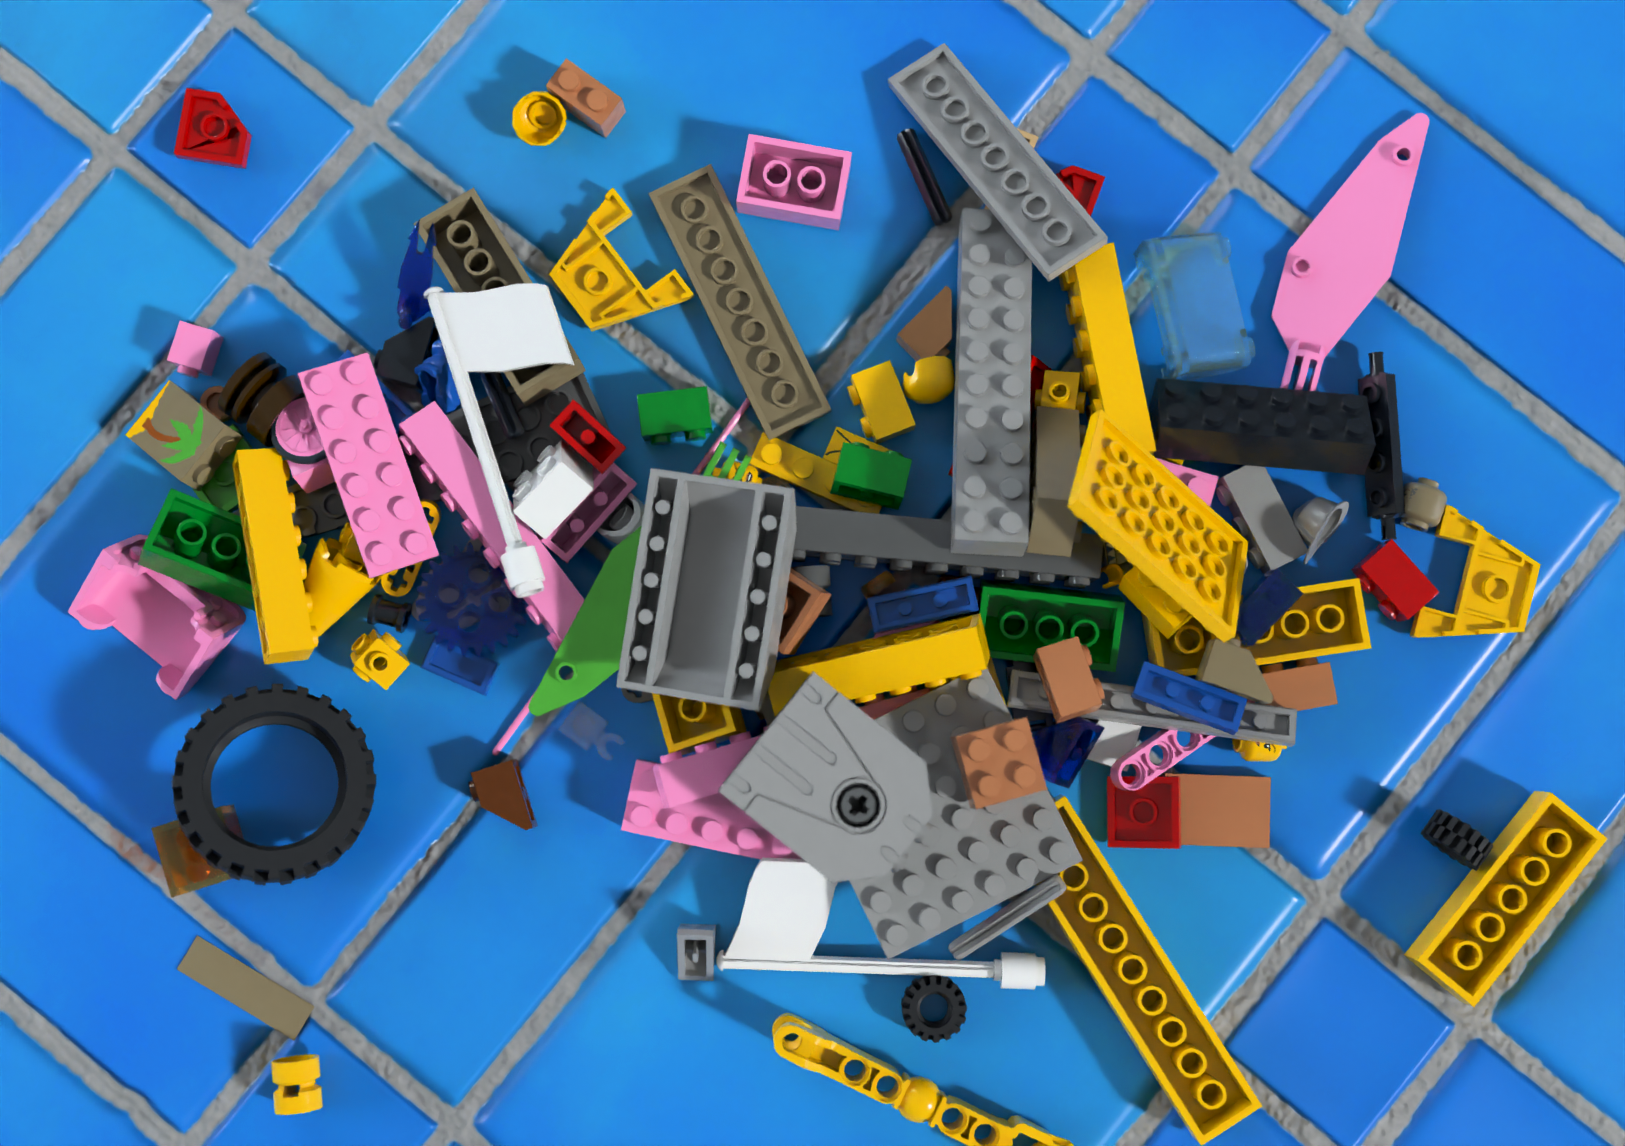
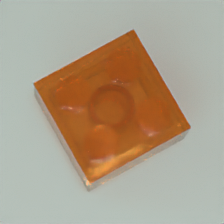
[151,805,244,898]

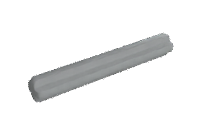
[948,874,1066,960]

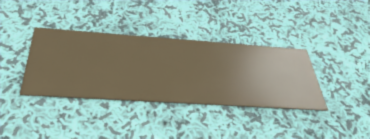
[177,935,315,1040]

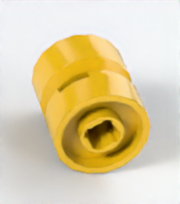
[271,1054,323,1115]

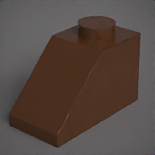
[469,759,538,830]

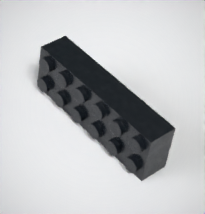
[1149,378,1376,475]

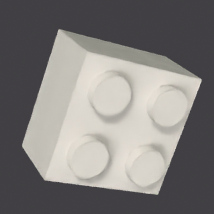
[512,440,594,539]

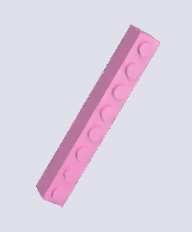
[398,401,585,652]
[652,685,930,808]

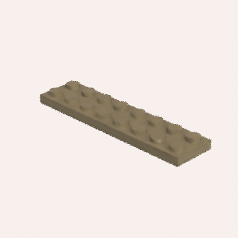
[649,164,832,441]

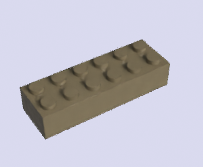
[413,187,586,407]

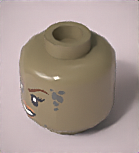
[1399,477,1447,532]

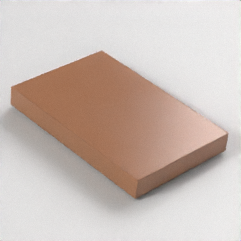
[1163,773,1271,848]

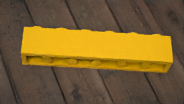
[232,448,318,665]

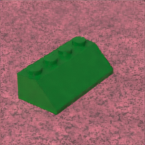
[138,488,308,611]
[977,579,1125,672]

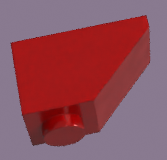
[549,399,627,474]

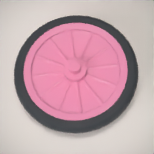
[270,393,327,464]

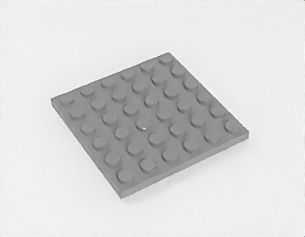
[848,668,1083,960]

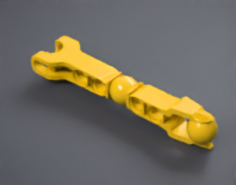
[772,1013,1074,1146]

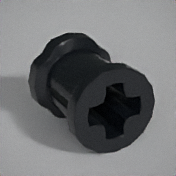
[367,594,412,633]

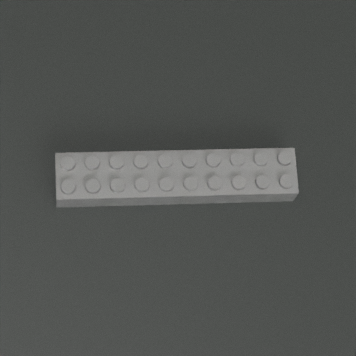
[951,208,1032,557]

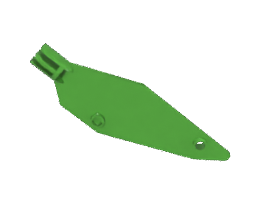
[529,441,752,716]

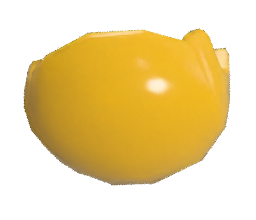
[512,91,567,146]
[902,356,955,404]

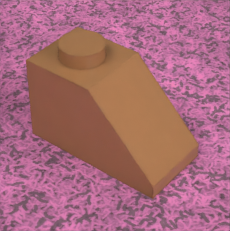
[896,285,952,361]

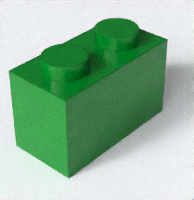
[637,386,713,445]
[830,442,912,510]

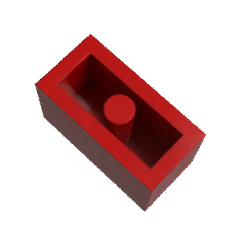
[1351,539,1439,622]

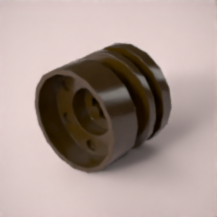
[218,352,304,447]

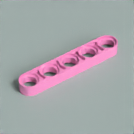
[1110,700,1255,790]

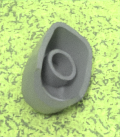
[596,493,645,545]

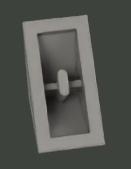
[677,924,716,981]

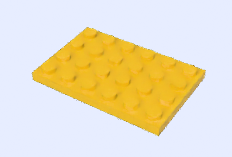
[1067,409,1249,643]

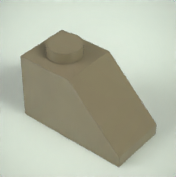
[1195,638,1273,704]

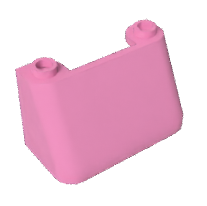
[68,534,246,700]

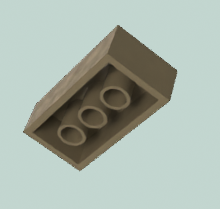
[1027,406,1085,557]

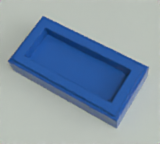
[420,635,500,696]

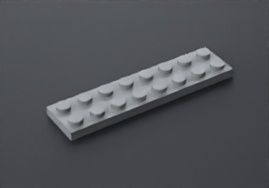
[888,43,1108,282]

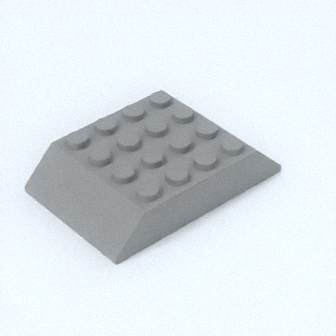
[616,468,797,711]

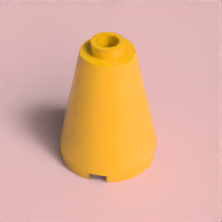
[303,538,382,637]

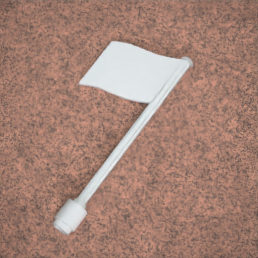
[424,283,575,598]
[716,857,1045,990]

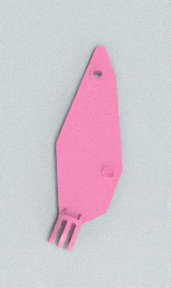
[1271,113,1429,391]

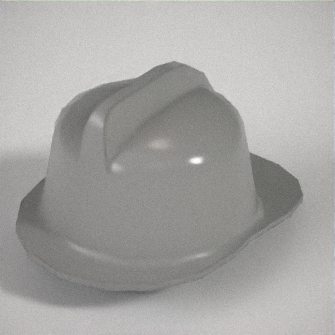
[1292,497,1349,564]

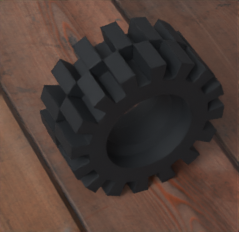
[1421,809,1494,871]
[901,976,967,1043]

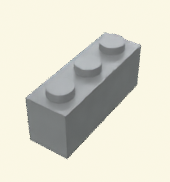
[1216,465,1308,574]

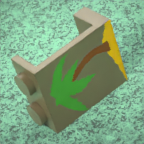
[125,380,243,491]

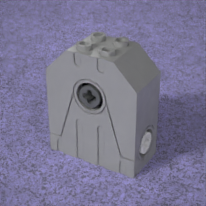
[718,672,933,882]

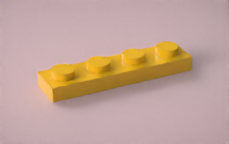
[749,432,882,514]

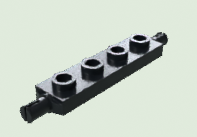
[1358,352,1405,540]

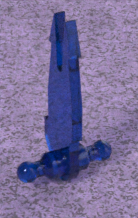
[397,219,437,329]

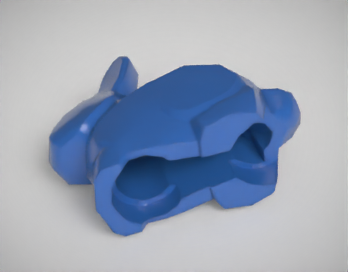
[414,340,461,415]

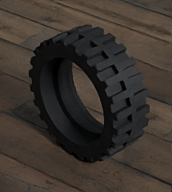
[172,684,376,885]

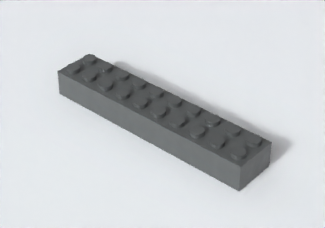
[792,506,1103,589]

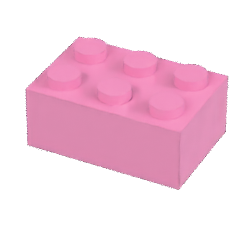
[736,134,852,231]

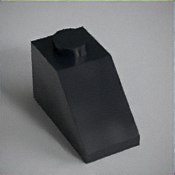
[374,317,439,391]

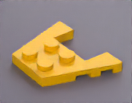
[549,188,694,332]
[1409,505,1541,638]

